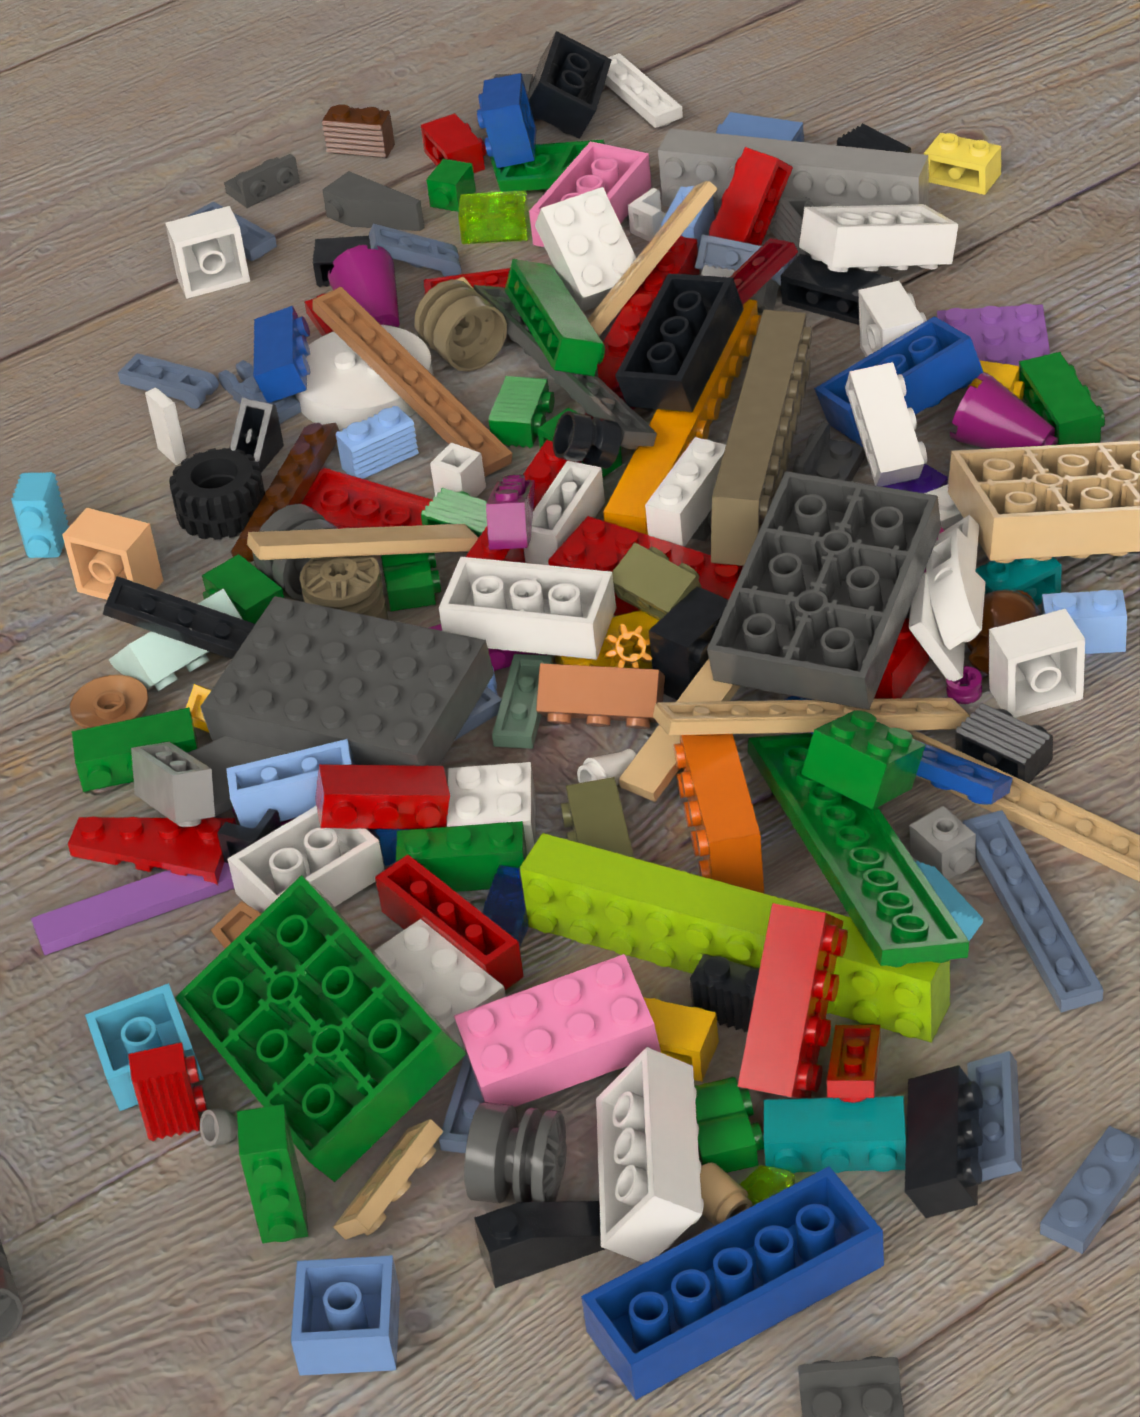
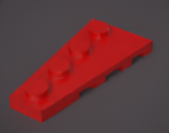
[68,816,236,885]

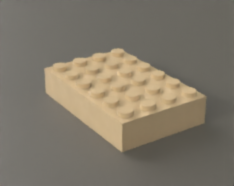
[948,440,1140,563]

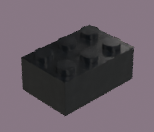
[528,31,612,139]

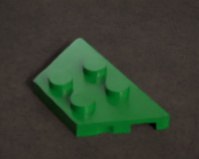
[490,140,605,193]

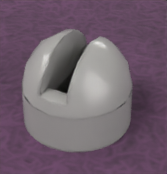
[200,1108,238,1146]

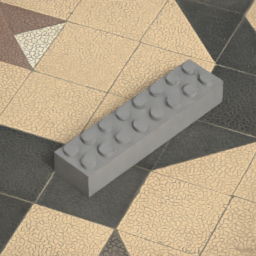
[658,129,929,218]

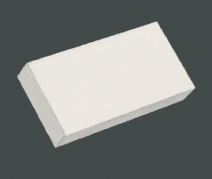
[145,387,187,465]

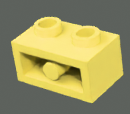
[924,133,1001,195]

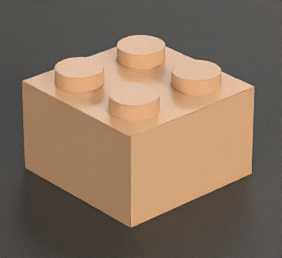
[62,508,164,600]

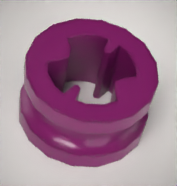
[946,666,982,704]

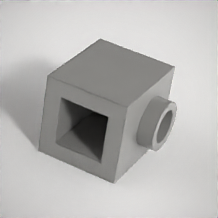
[909,806,976,880]

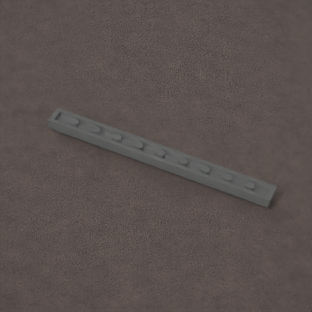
[473,285,657,449]

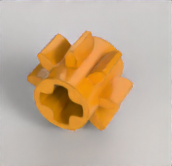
[604,624,652,669]

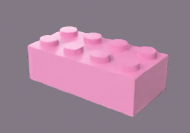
[529,141,652,247]
[454,954,661,1107]

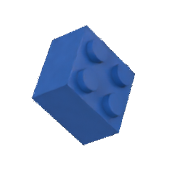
[477,73,537,168]

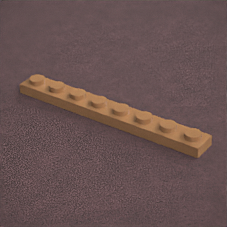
[312,287,513,477]

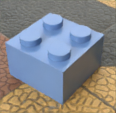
[291,1255,400,1376]

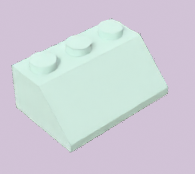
[109,589,242,691]

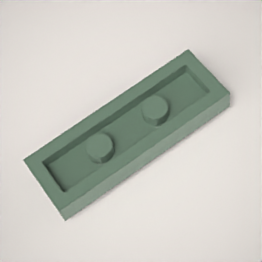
[492,654,554,749]

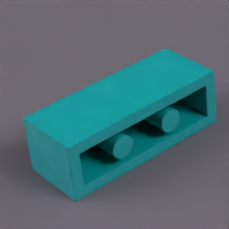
[764,1096,906,1174]

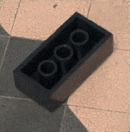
[615,273,744,412]

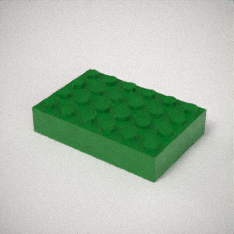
[175,875,467,1182]

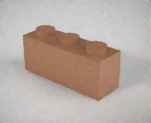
[536,663,665,729]

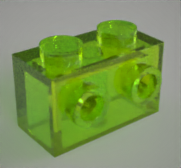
[458,190,529,244]

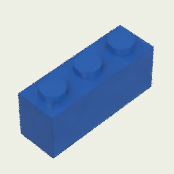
[253,305,311,404]

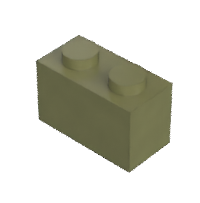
[612,543,702,621]

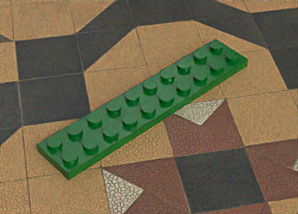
[747,733,970,967]

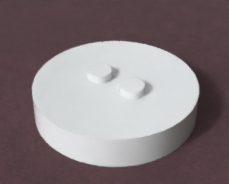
[295,325,434,431]

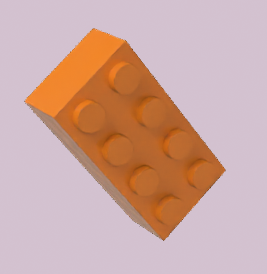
[673,734,764,893]

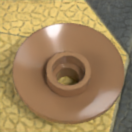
[70,675,149,729]

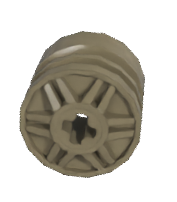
[414,279,507,372]
[299,555,388,620]

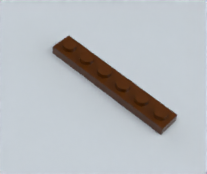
[231,422,339,562]

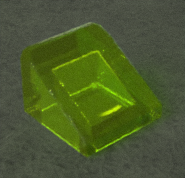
[740,1165,795,1206]

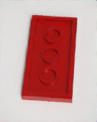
[301,468,433,529]

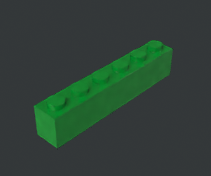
[505,259,605,376]

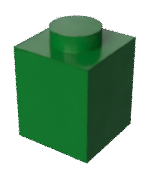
[426,159,476,212]

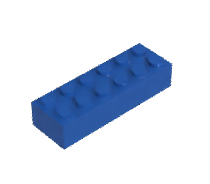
[581,1166,884,1400]

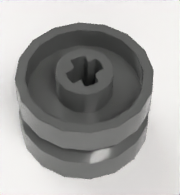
[253,504,339,602]

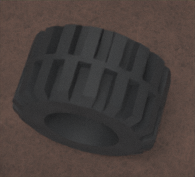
[169,448,265,540]

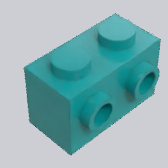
[975,557,1062,606]

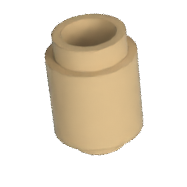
[700,1163,753,1226]

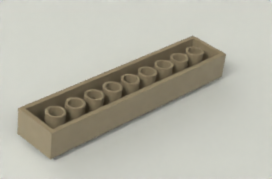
[711,310,812,566]

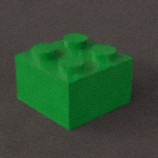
[801,710,926,810]

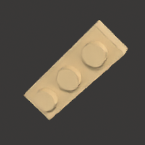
[333,1119,443,1240]

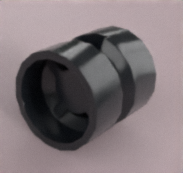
[553,411,622,469]

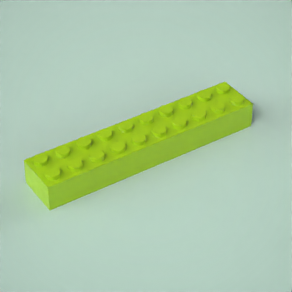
[520,833,950,1043]

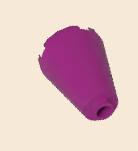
[328,245,400,328]
[949,372,1058,449]

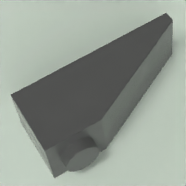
[322,171,425,231]

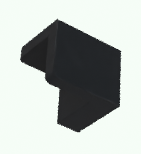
[217,809,281,863]

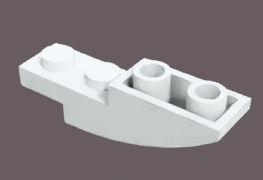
[926,515,986,650]

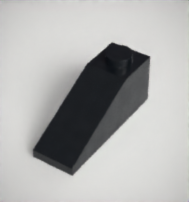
[474,1201,605,1288]

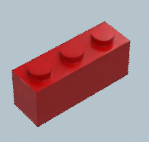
[709,147,793,246]
[315,764,450,829]

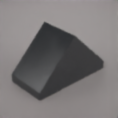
[230,398,284,473]

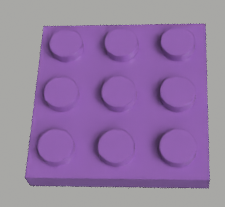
[937,304,1050,366]

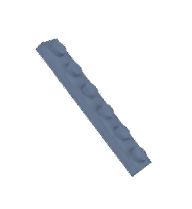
[963,810,1103,1012]

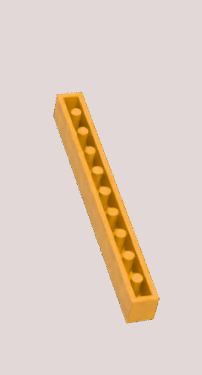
[603,299,762,535]

